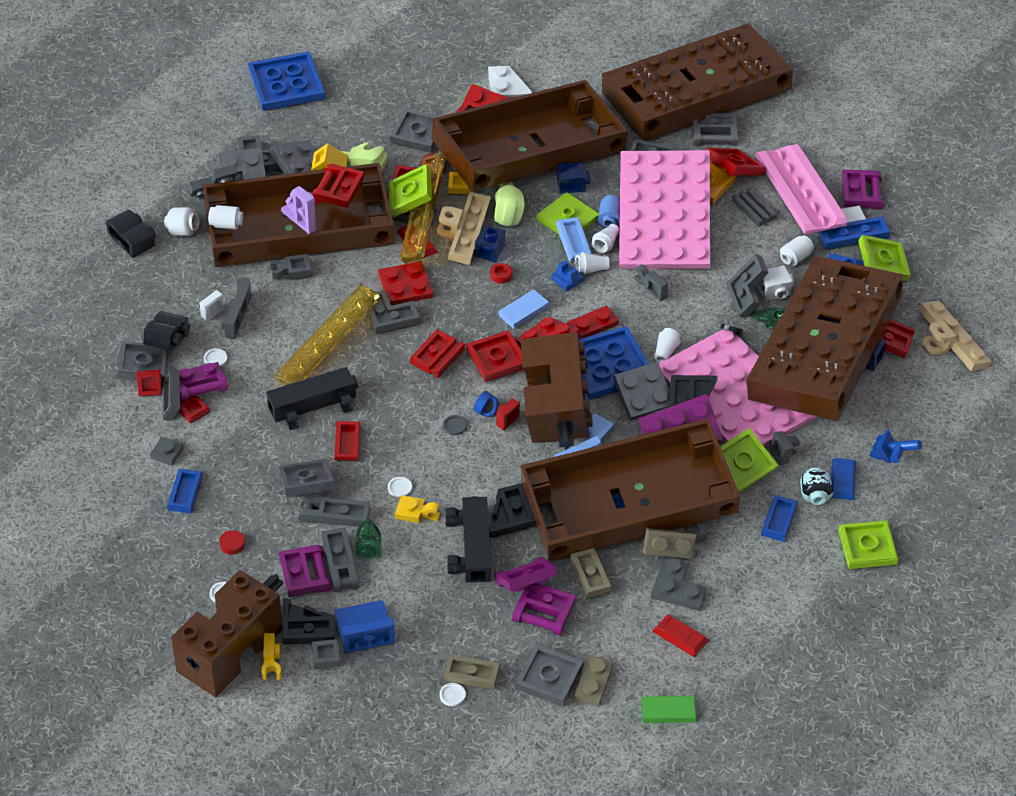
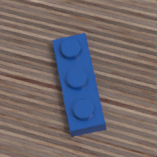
[818,216,890,249]

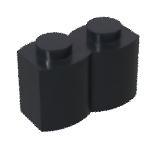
[106,209,156,258]
[143,311,190,351]

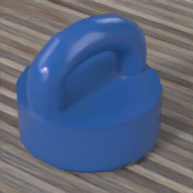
[473,391,499,417]

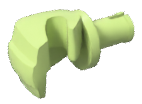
[341,143,388,172]
[494,181,525,226]

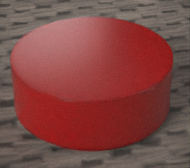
[490,263,513,284]
[219,530,245,555]

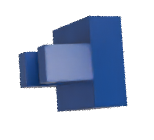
[551,260,584,291]

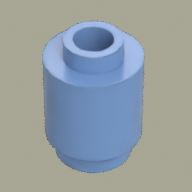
[598,195,620,228]

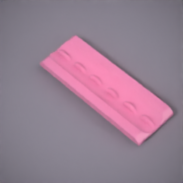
[755,144,847,234]

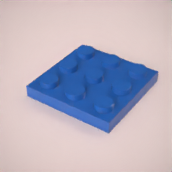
[248,51,325,111]
[579,326,649,400]

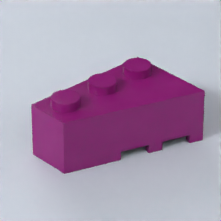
[636,394,723,440]

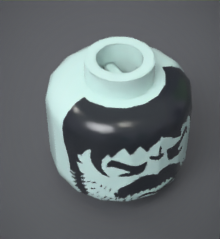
[800,468,833,505]

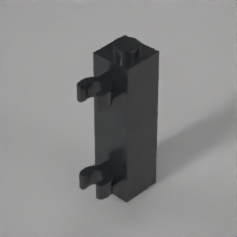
[266,367,358,430]
[445,496,491,583]

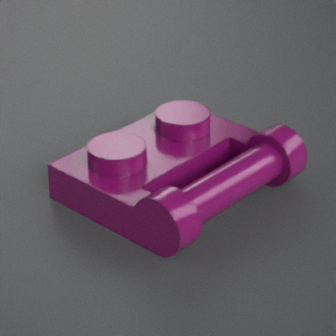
[842,169,884,210]
[179,362,228,401]
[279,545,333,597]
[495,557,557,592]
[512,583,576,636]

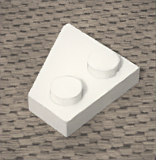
[488,66,532,99]

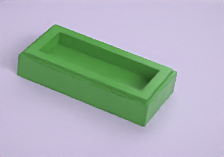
[642,696,696,723]

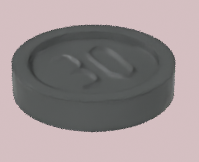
[443,415,467,435]

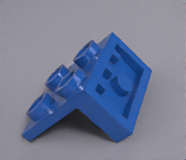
[334,600,395,653]

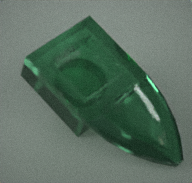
[750,308,785,328]
[355,519,382,559]

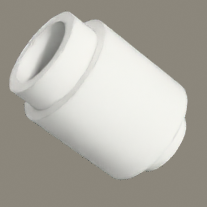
[208,205,243,230]
[780,236,814,266]

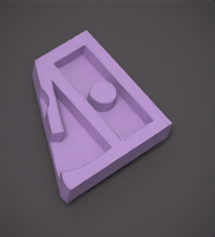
[281,186,316,234]

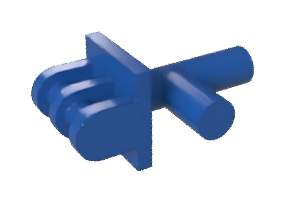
[869,430,922,463]

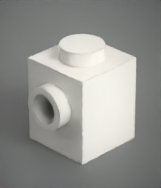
[757,266,794,301]

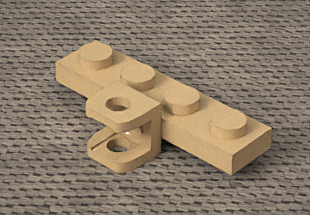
[437,191,491,265]
[918,300,992,371]

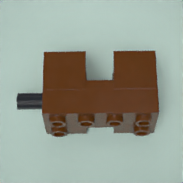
[521,332,593,450]
[171,570,283,698]

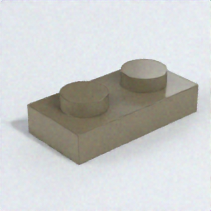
[642,528,696,559]
[570,548,611,598]
[443,654,500,690]
[574,655,613,707]

